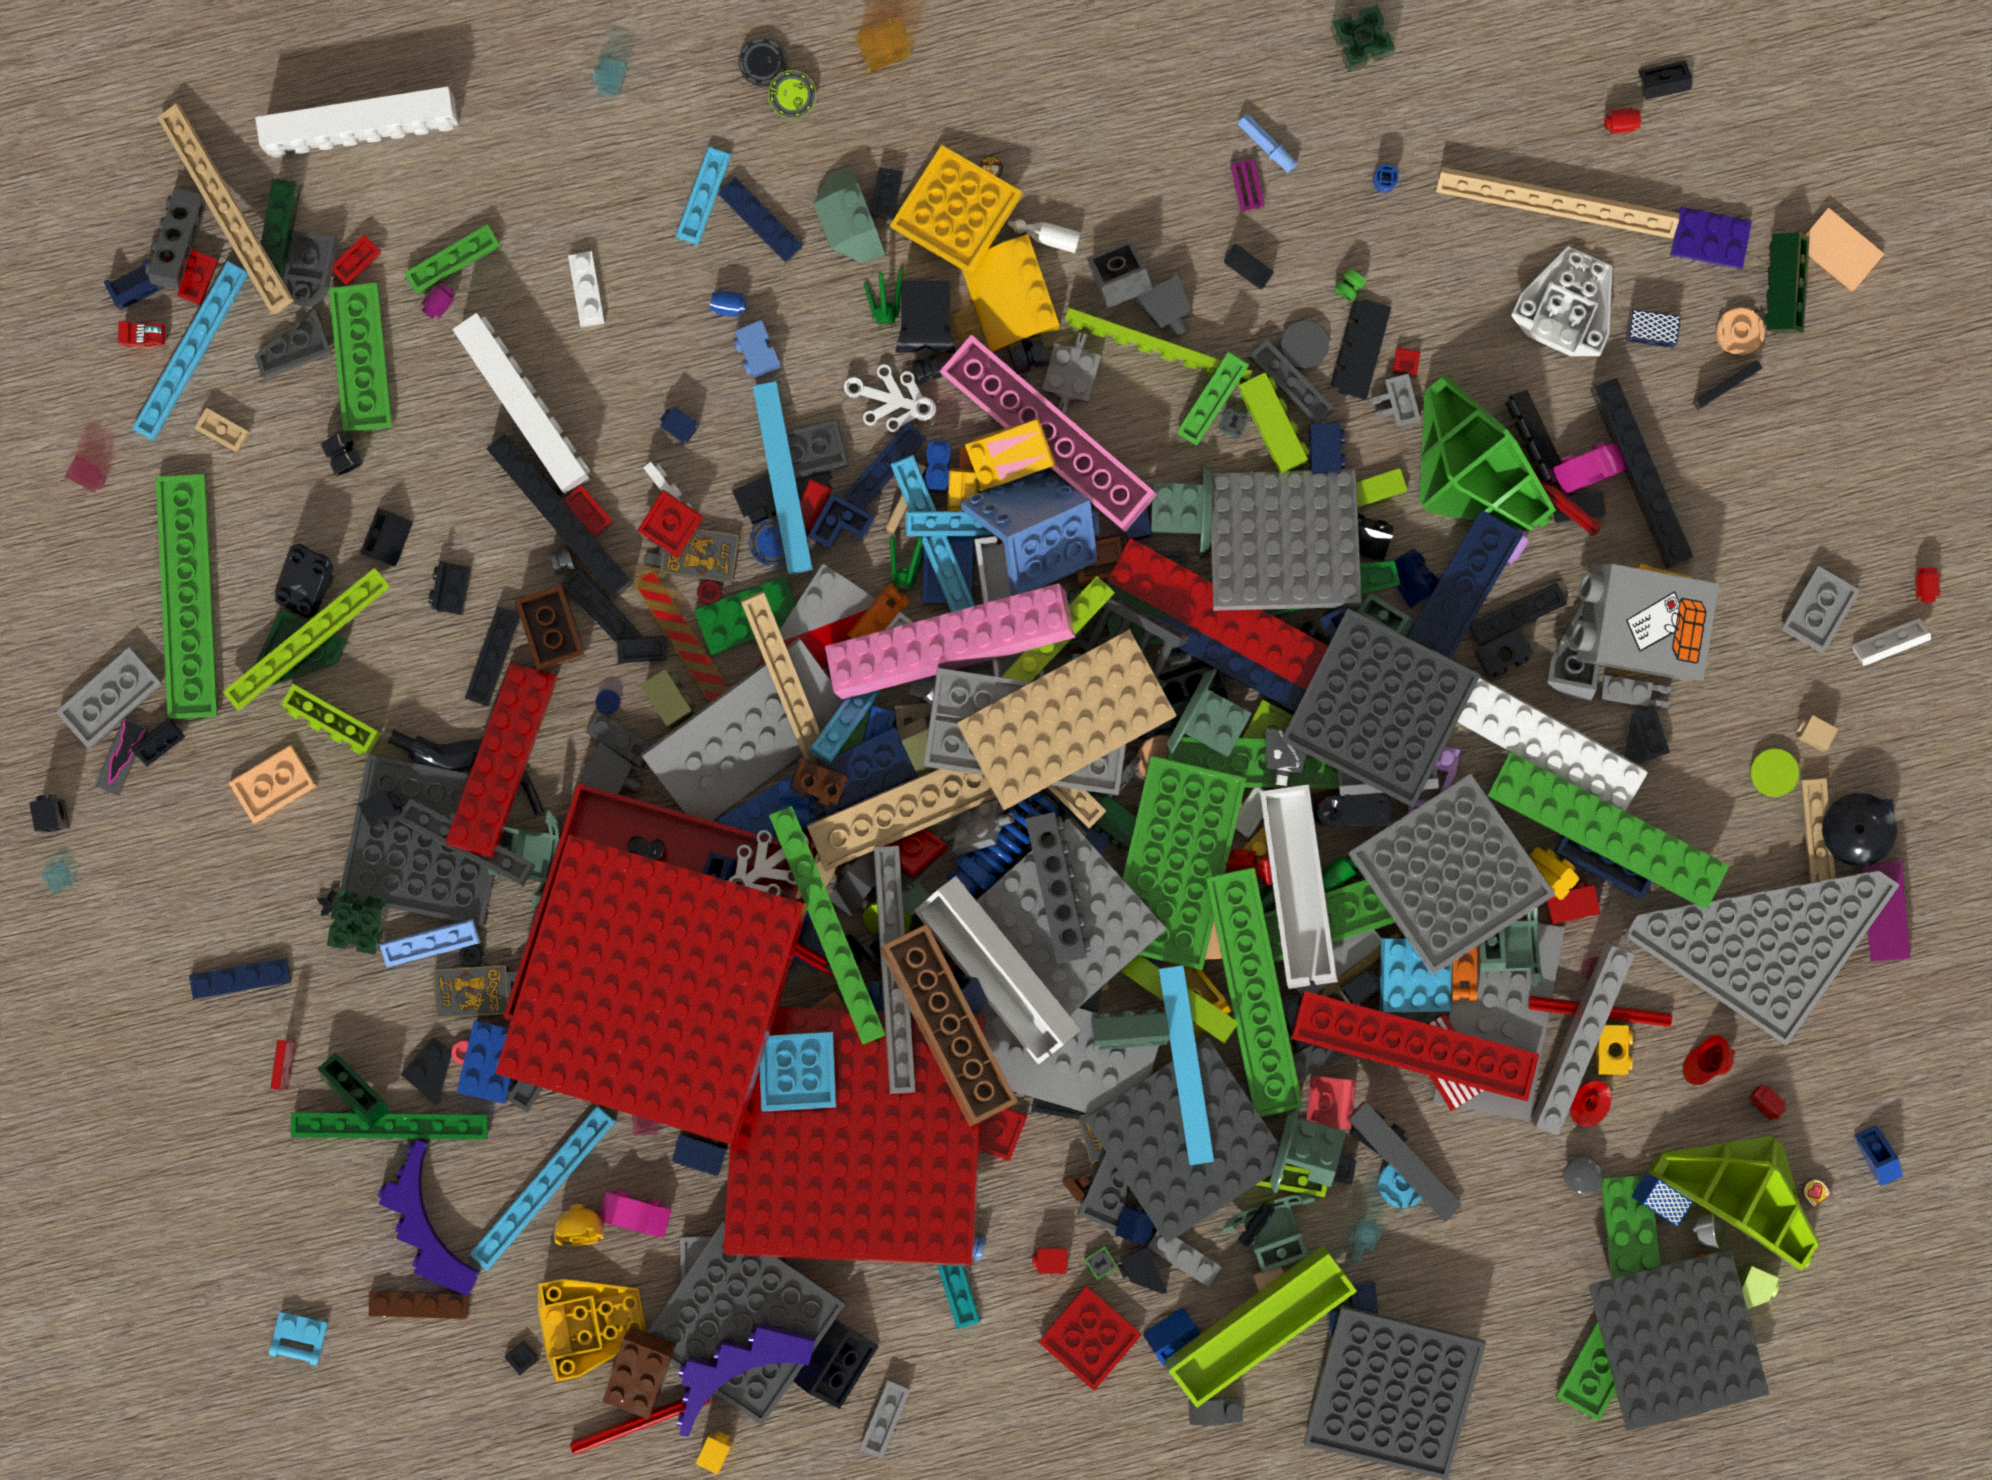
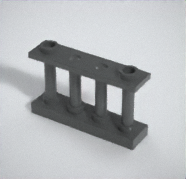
[1074,594,1189,688]

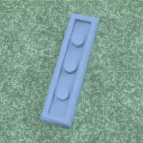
[379,918,481,967]

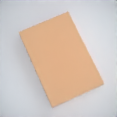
[1806,208,1884,292]
[228,744,317,824]

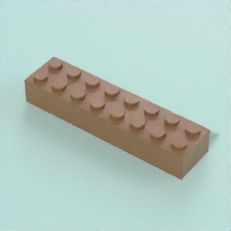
[880,924,1018,1127]

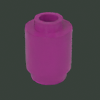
[420,282,456,319]

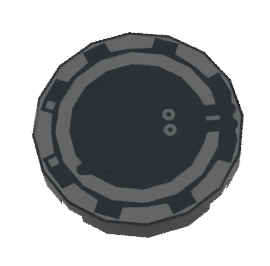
[739,38,786,87]

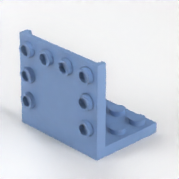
[960,469,1098,596]

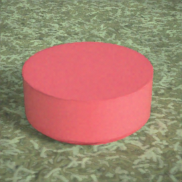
[451,1040,469,1064]

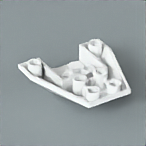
[1511,246,1612,356]

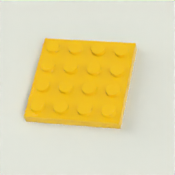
[889,145,1023,275]

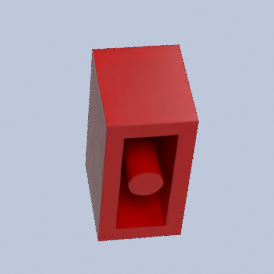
[1545,882,1601,925]

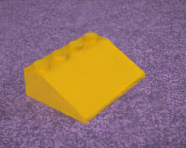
[962,234,1060,353]

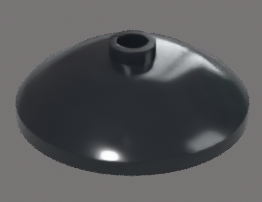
[1822,793,1897,866]

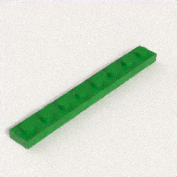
[291,1112,489,1140]

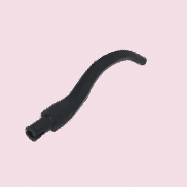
[388,729,544,815]

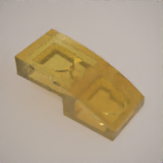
[952,305,990,350]

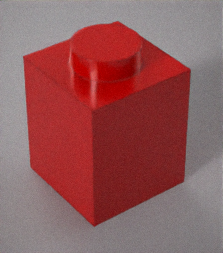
[1032,1247,1067,1274]

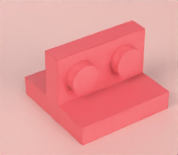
[1306,1076,1356,1129]

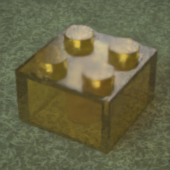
[855,18,912,74]

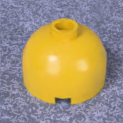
[554,1204,604,1246]

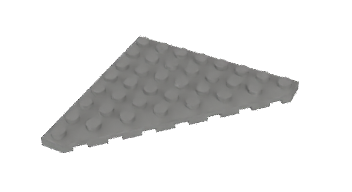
[1623,870,1899,1046]

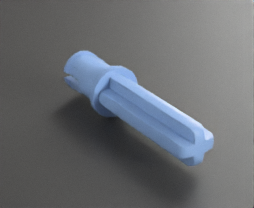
[1238,114,1298,174]

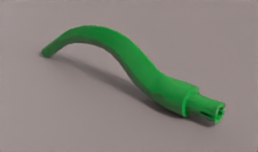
[1260,855,1357,912]

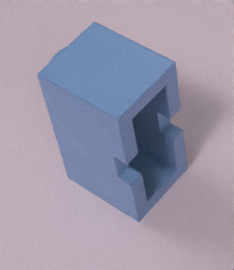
[733,320,781,379]

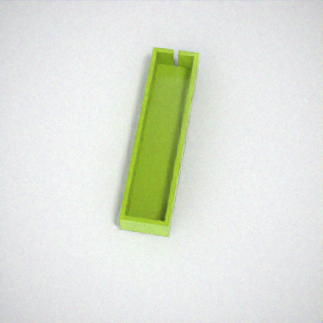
[1164,1245,1357,1408]

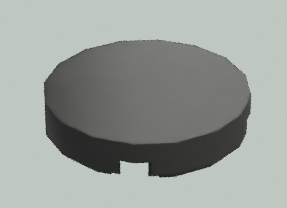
[1280,320,1329,370]

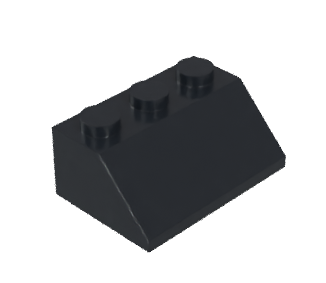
[793,1320,879,1409]

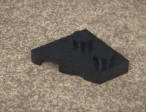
[1625,707,1670,764]
[400,1037,452,1105]

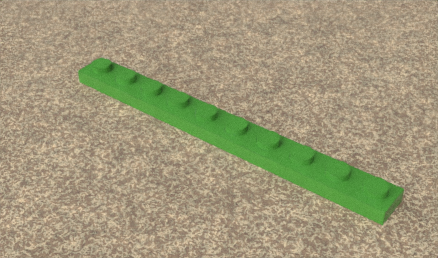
[769,806,885,1045]

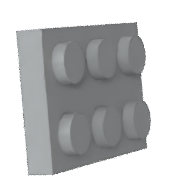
[1780,566,1861,654]

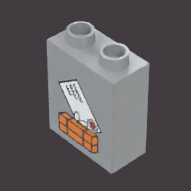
[1571,564,1719,681]

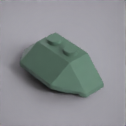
[813,166,885,264]

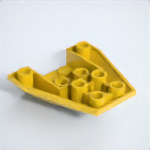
[537,1279,646,1382]

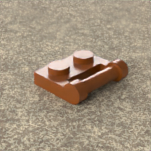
[1076,536,1122,589]

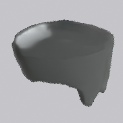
[1563,1155,1603,1195]

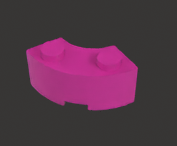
[1553,441,1627,495]
[598,1189,672,1238]

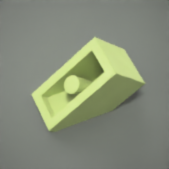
[1740,1264,1780,1309]

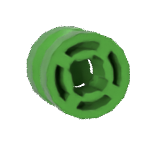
[1333,268,1367,302]

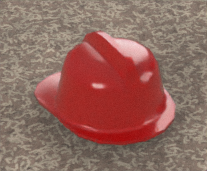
[1682,1035,1736,1086]

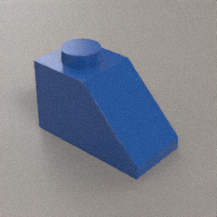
[1854,1125,1903,1186]

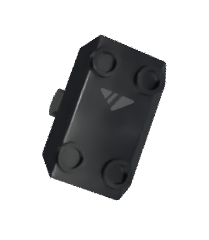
[275,543,335,618]

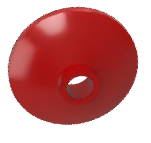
[1569,1080,1612,1127]

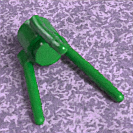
[864,268,904,324]
[890,535,924,589]

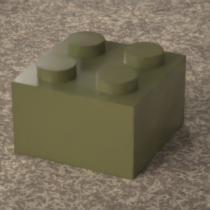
[641,669,695,729]

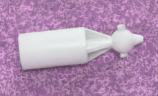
[1007,219,1081,253]

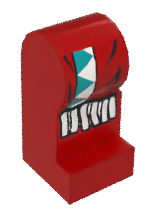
[118,321,166,347]

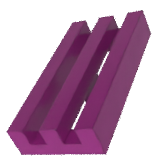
[1230,159,1265,212]

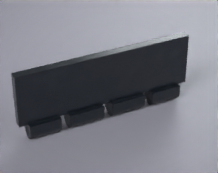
[1330,299,1392,400]
[1505,390,1561,484]
[732,471,833,524]

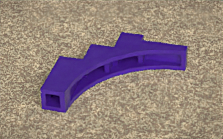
[378,1139,480,1296]
[677,1323,816,1437]

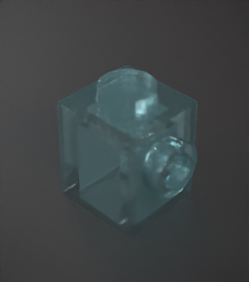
[592,57,628,97]

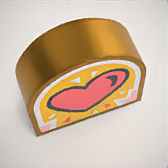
[1802,1179,1833,1209]

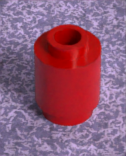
[1604,107,1641,134]
[1915,567,1940,603]
[1749,1084,1786,1120]

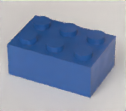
[456,1020,513,1104]

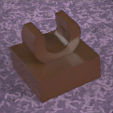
[1062,1174,1090,1202]

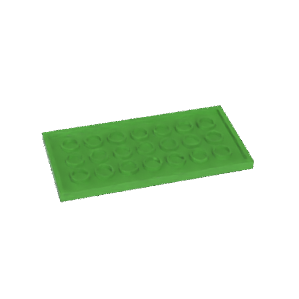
[1122,756,1247,970]

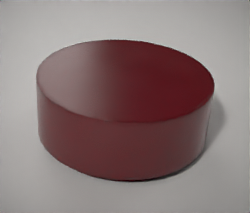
[697,580,722,605]

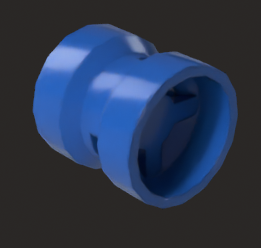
[1373,164,1399,193]

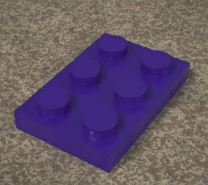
[1670,207,1752,269]

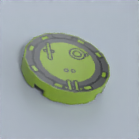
[768,70,816,118]

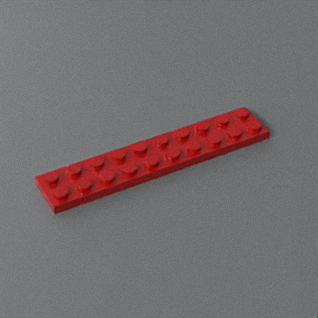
[1107,538,1328,690]
[1291,991,1540,1102]

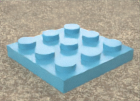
[1379,938,1452,1012]
[760,1032,837,1112]

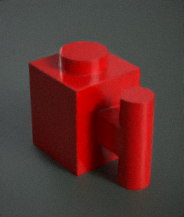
[1227,849,1273,886]

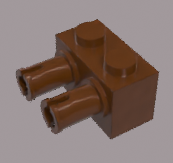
[789,758,847,806]

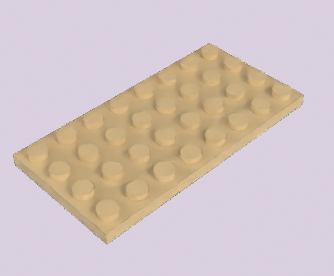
[956,629,1176,811]

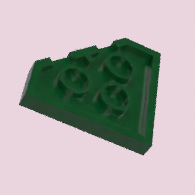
[254,609,348,686]

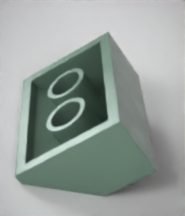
[1091,1009,1169,1051]

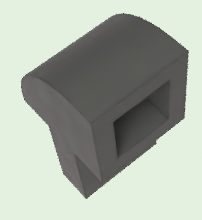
[1189,1397,1243,1426]

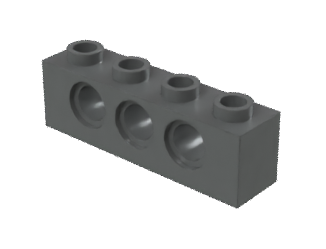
[146,188,205,290]

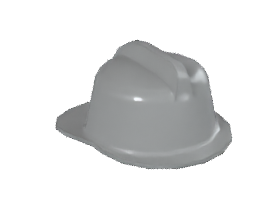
[1693,1213,1726,1251]

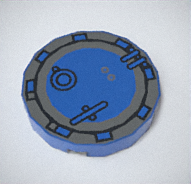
[749,518,786,567]

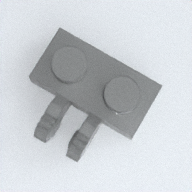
[1369,374,1421,427]

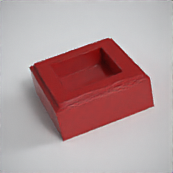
[1392,347,1421,376]

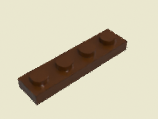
[368,1291,469,1319]

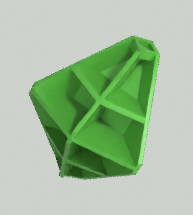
[1419,374,1556,532]

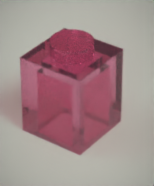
[65,455,107,493]

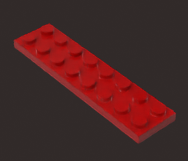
[445,663,558,858]

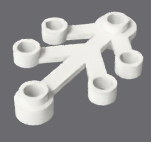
[844,364,936,433]
[728,830,809,896]

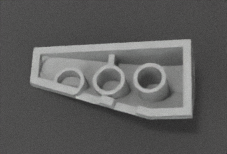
[1547,601,1600,702]

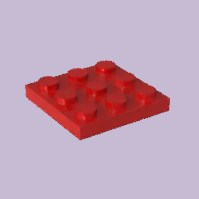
[1038,1286,1142,1391]

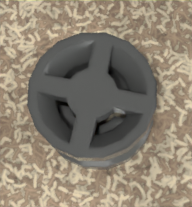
[550,546,575,575]

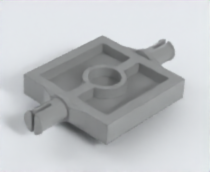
[1042,332,1102,414]
[944,799,1015,855]

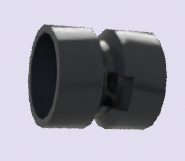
[1007,334,1049,374]
[320,431,364,476]

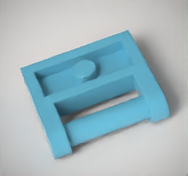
[269,1311,329,1366]

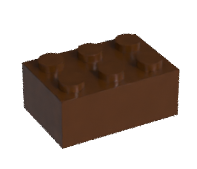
[515,585,586,671]
[602,1326,676,1419]

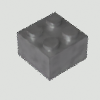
[1087,240,1153,308]

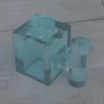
[1349,1217,1384,1263]

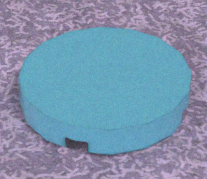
[1378,1163,1422,1208]

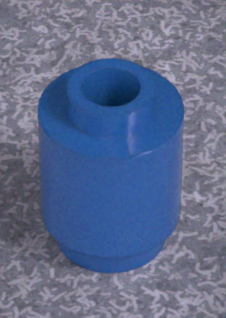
[710,290,746,317]

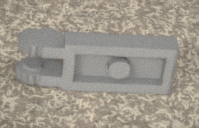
[1600,675,1672,708]

